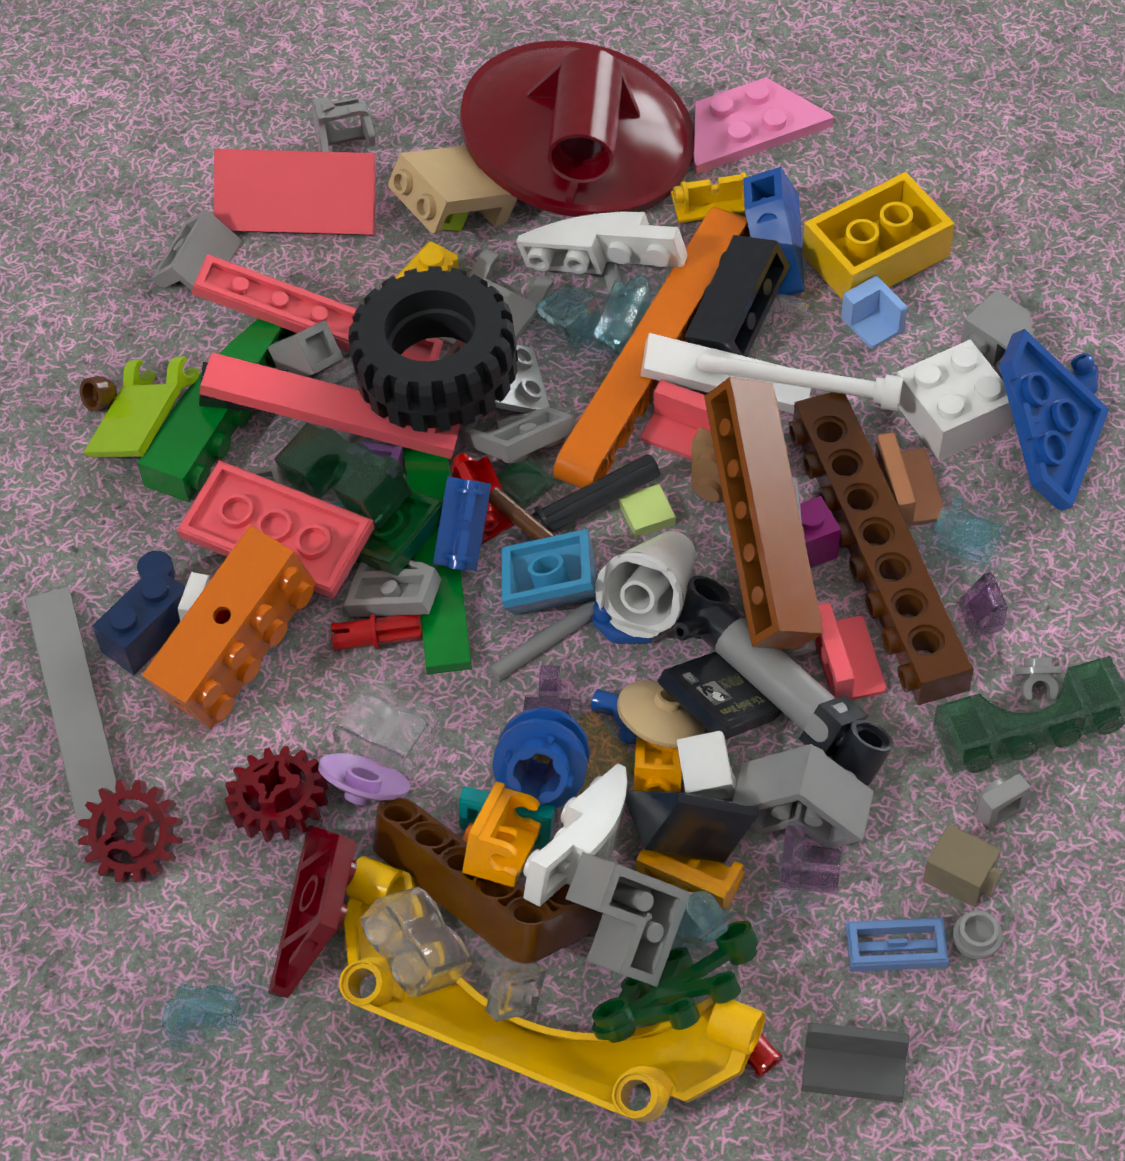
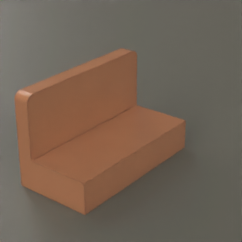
[875,432,946,526]

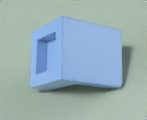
[841,275,907,349]

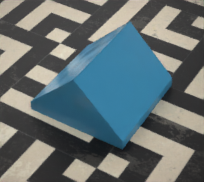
[502,529,598,615]

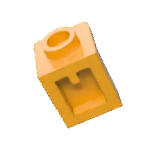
[633,737,682,793]

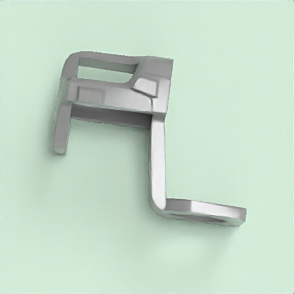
[312,97,375,152]

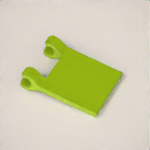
[83,356,200,458]

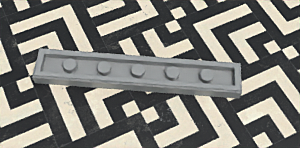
[25,587,117,830]

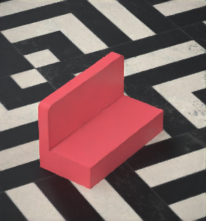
[641,380,711,460]
[815,602,887,700]

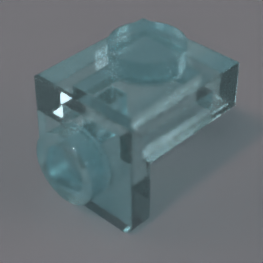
[162,983,243,1048]

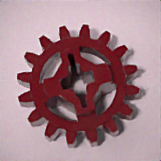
[225,746,329,842]
[78,780,183,883]

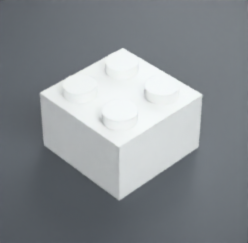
[897,339,1013,461]

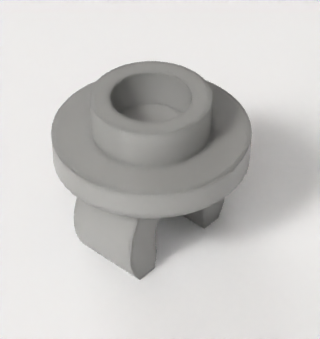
[1015,657,1062,700]

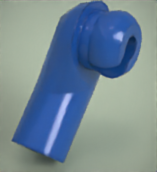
[1071,353,1099,394]
[591,689,638,744]

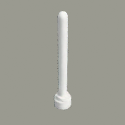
[696,354,904,411]

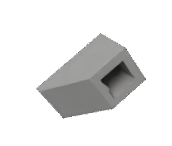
[961,290,1034,375]

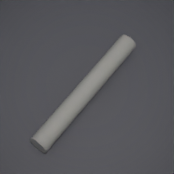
[489,598,596,682]

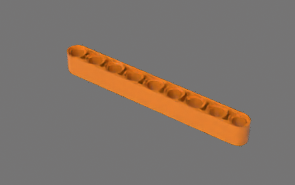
[553,206,750,488]

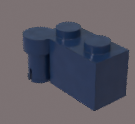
[92,551,185,675]

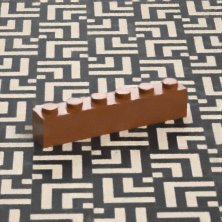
[704,377,824,650]

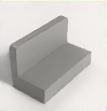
[151,209,241,299]

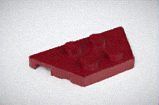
[268,825,357,998]

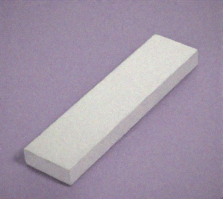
[640,333,811,414]

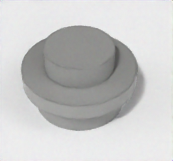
[953,911,1003,959]

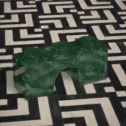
[274,422,412,529]

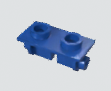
[433,476,491,571]

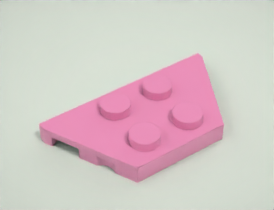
[694,77,834,174]

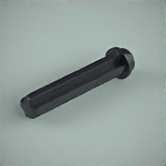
[531,454,660,533]

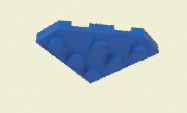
[999,329,1109,511]

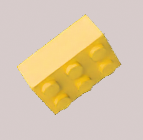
[802,172,955,301]

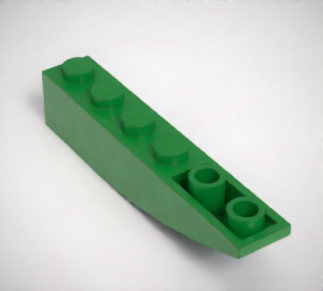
[137,319,297,503]

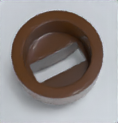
[80,376,117,411]

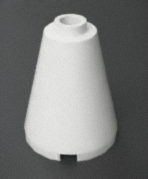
[595,531,696,638]

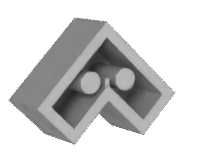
[732,744,874,848]
[566,852,691,987]

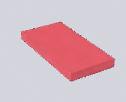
[214,149,376,235]
[176,460,375,599]

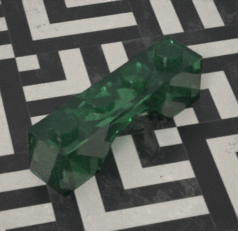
[933,656,1125,773]

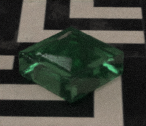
[497,457,554,509]

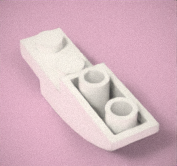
[516,212,688,274]
[523,763,627,907]

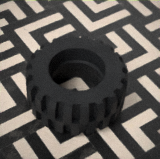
[348,266,518,432]

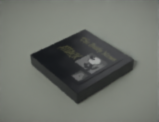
[657,651,782,740]

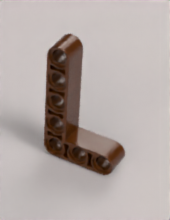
[373,797,603,964]

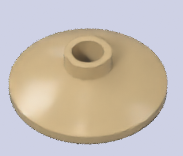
[617,680,706,748]

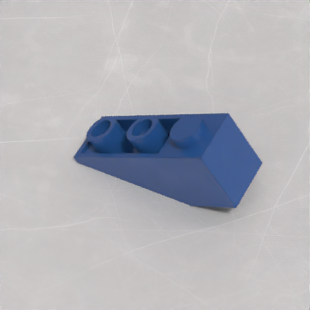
[743,167,805,300]

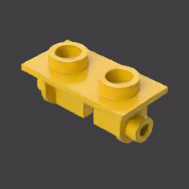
[671,172,752,223]

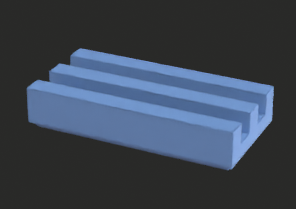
[845,917,949,972]

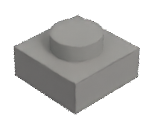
[976,773,1031,830]

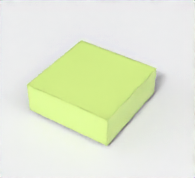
[619,484,676,538]

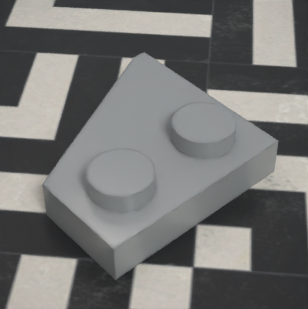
[459,407,576,463]
[343,560,442,617]

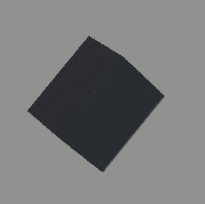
[625,791,759,863]

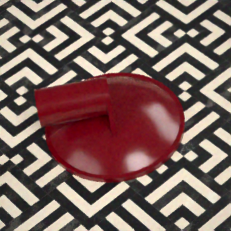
[459,40,695,217]

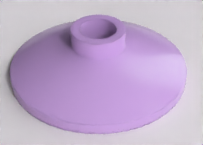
[318,753,410,806]

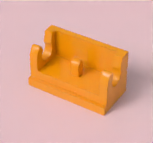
[462,781,541,887]
[636,848,746,918]

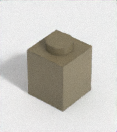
[923,824,1003,907]

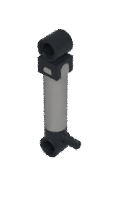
[674,576,894,785]

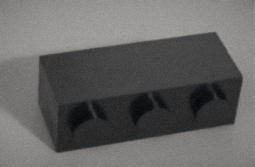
[685,235,790,357]

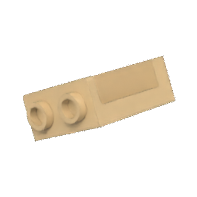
[388,146,517,234]

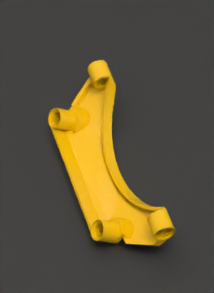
[339,856,766,1123]

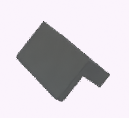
[801,1022,910,1103]

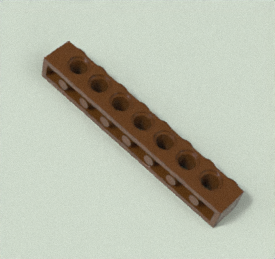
[788,392,974,705]

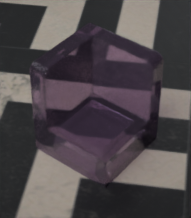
[779,825,841,894]

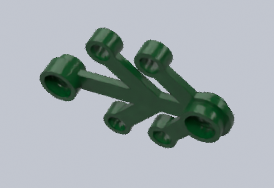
[592,921,758,1043]

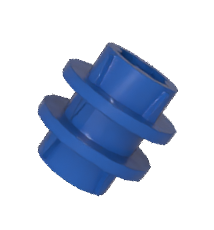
[492,707,591,808]

